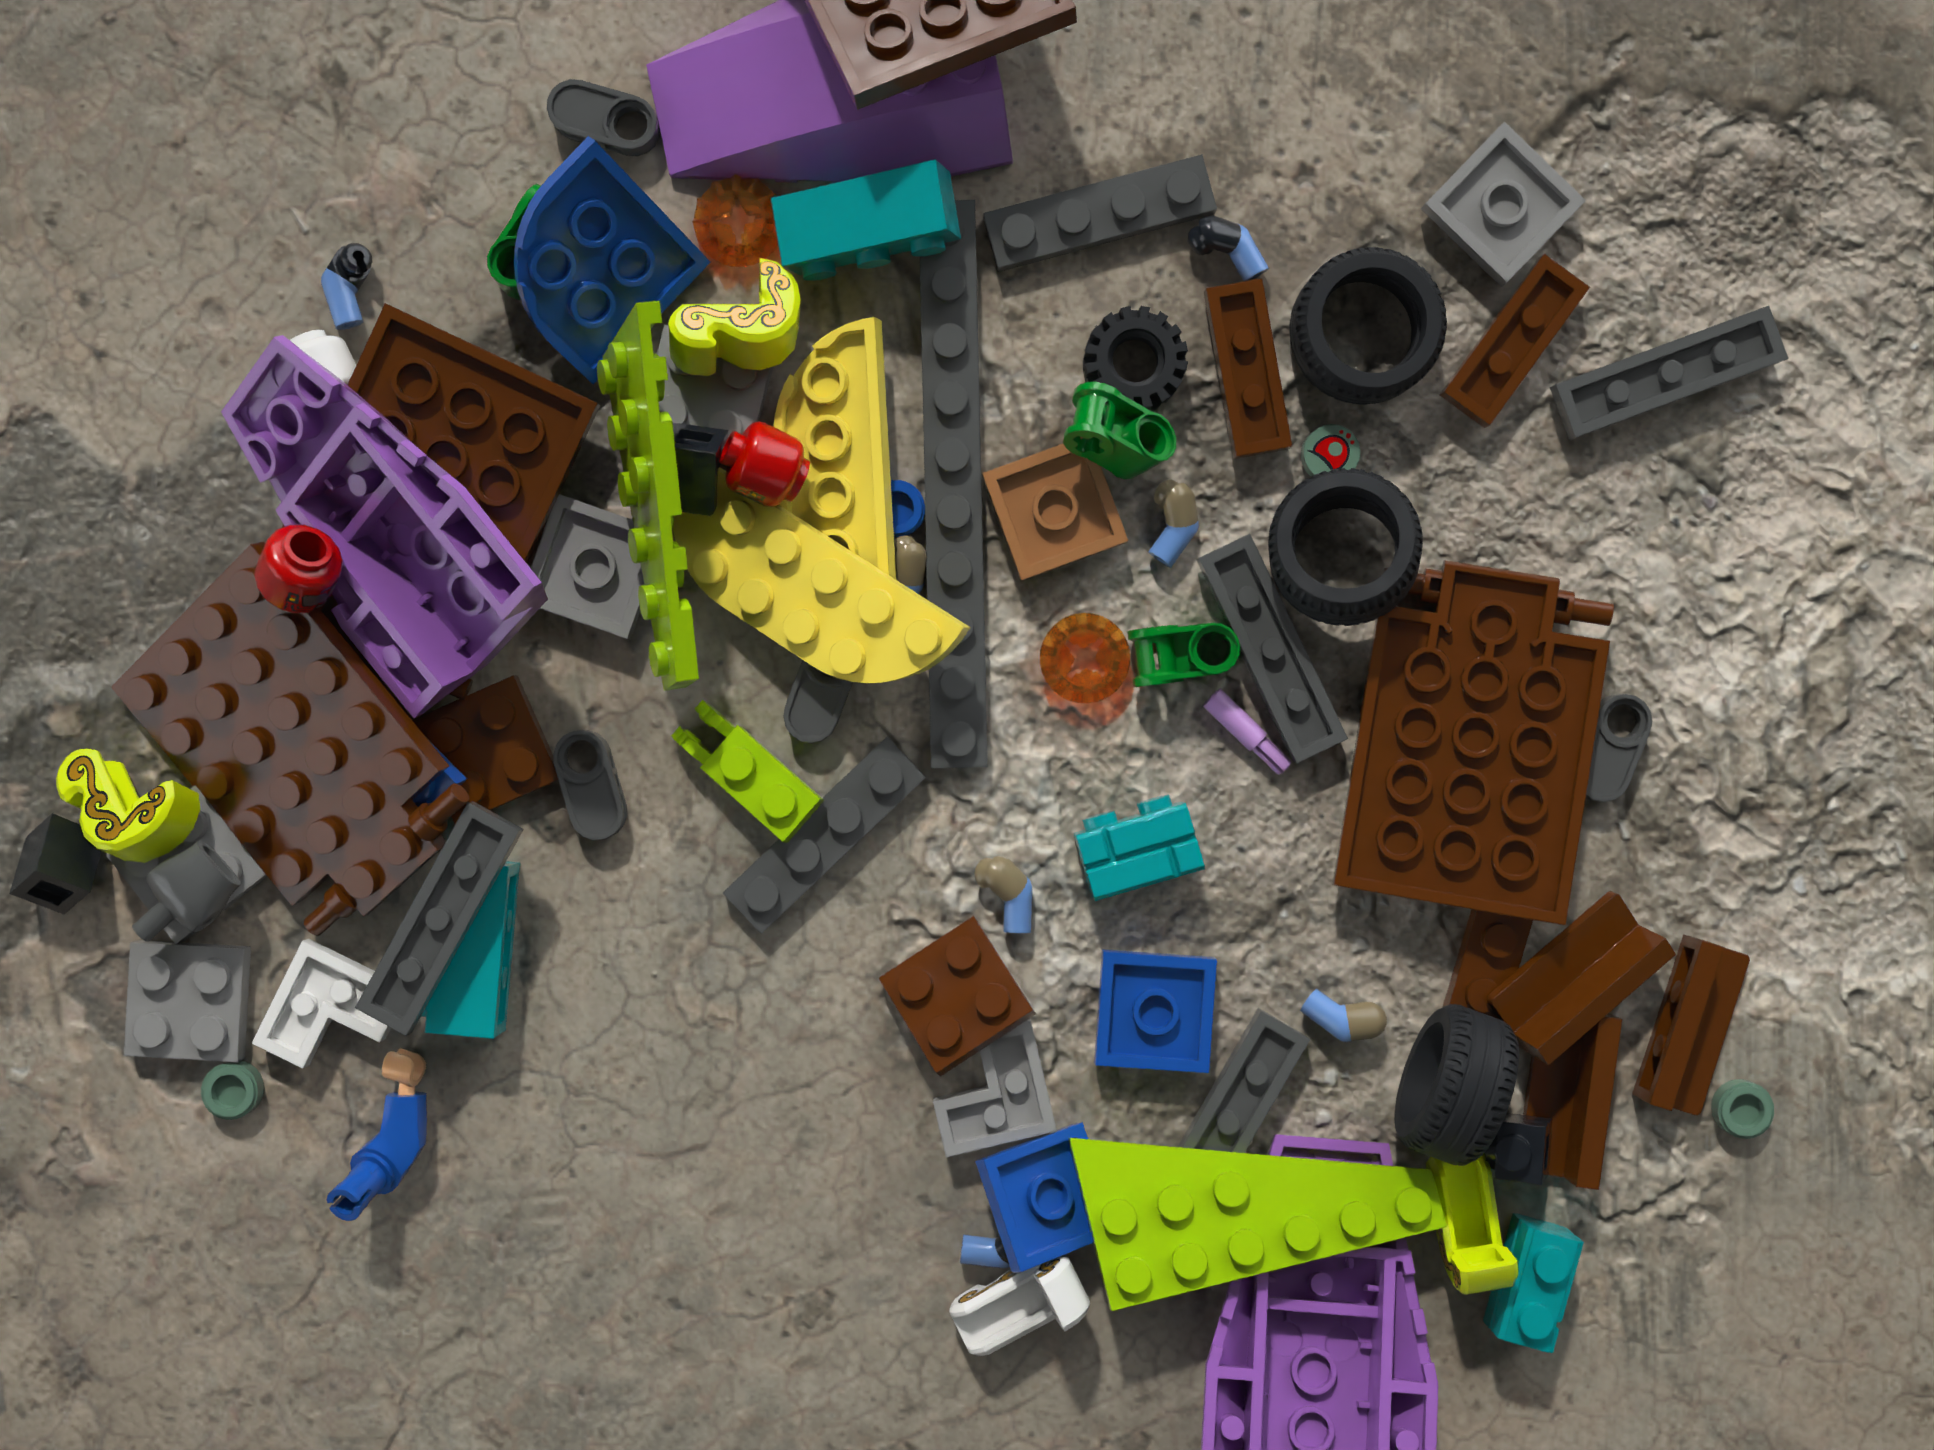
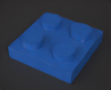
[1094,949,1217,1073]
[975,1122,1093,1272]

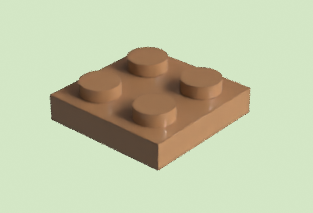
[982,437,1128,582]

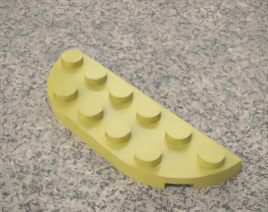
[773,317,896,580]
[673,467,971,683]

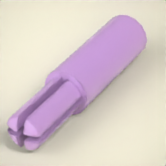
[1203,688,1291,775]

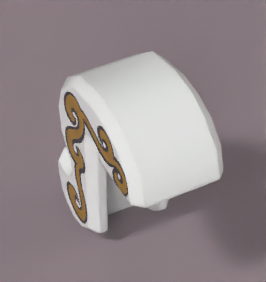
[949,1255,1090,1356]

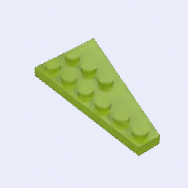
[597,301,699,691]
[1068,1138,1447,1311]

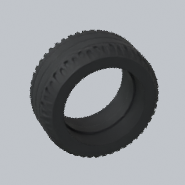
[1289,247,1447,405]
[1268,468,1423,626]
[1394,1004,1519,1166]

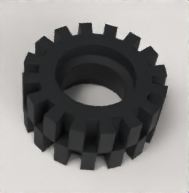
[1083,306,1188,411]

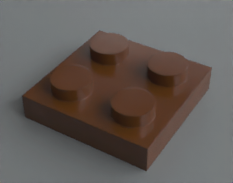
[412,675,559,824]
[879,916,1036,1076]

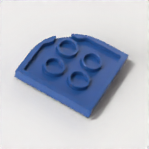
[514,136,711,384]

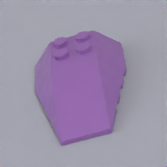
[646,0,1013,184]
[221,335,548,718]
[1201,1134,1438,1450]

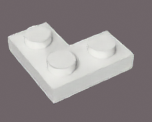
[252,939,391,1068]

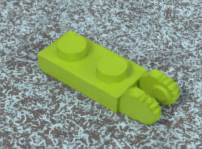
[671,699,825,843]

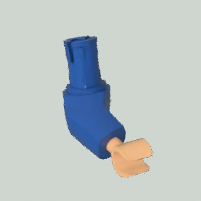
[327,1048,427,1221]

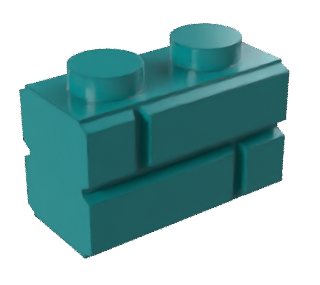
[1073,794,1205,901]
[1483,1213,1584,1353]

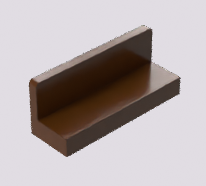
[1487,891,1676,1065]
[1632,934,1750,1115]
[1523,1013,1622,1190]

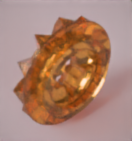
[692,174,778,267]
[1040,613,1130,703]

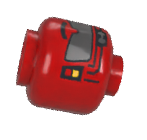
[719,421,810,507]
[254,525,343,613]

